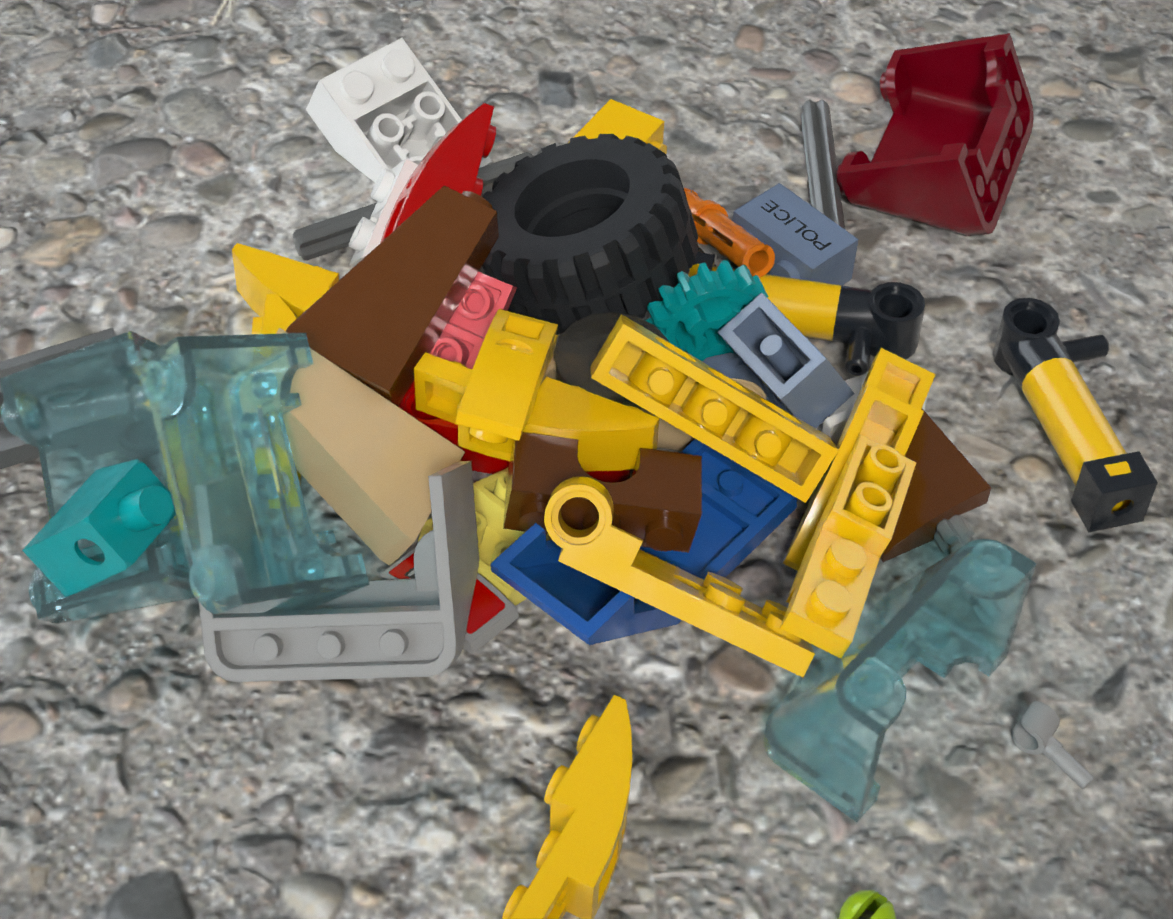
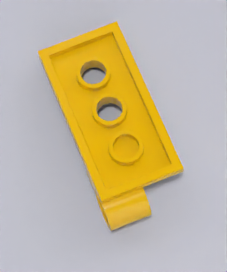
[544,477,815,678]

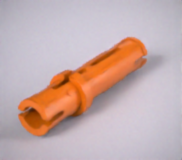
[684,188,775,277]

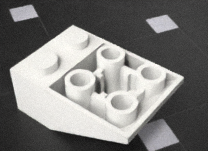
[306,38,492,183]

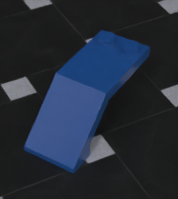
[490,439,798,645]

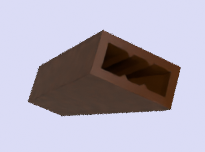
[286,186,499,407]

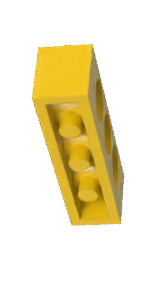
[590,314,839,503]

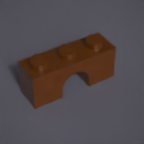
[503,432,702,553]

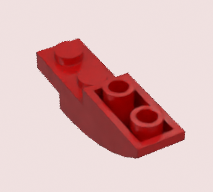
[380,103,496,243]

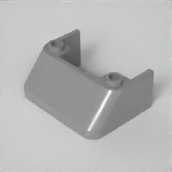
[187,461,479,682]

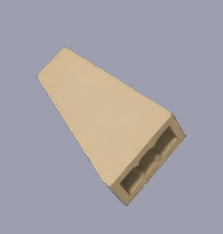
[231,328,465,566]

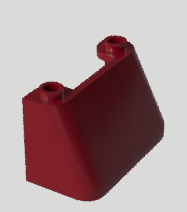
[837,33,1034,236]

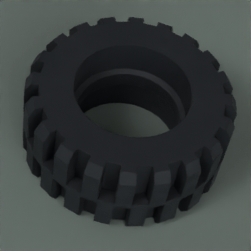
[482,134,698,339]

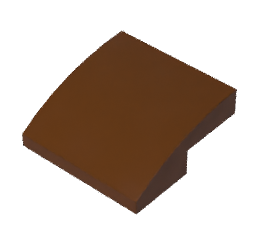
[880,409,991,562]

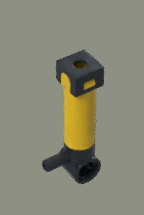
[688,252,925,376]
[992,298,1158,533]

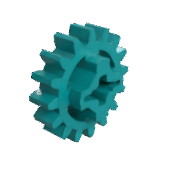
[644,260,769,361]

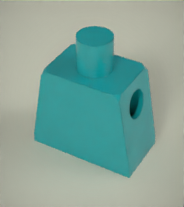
[22,459,180,597]

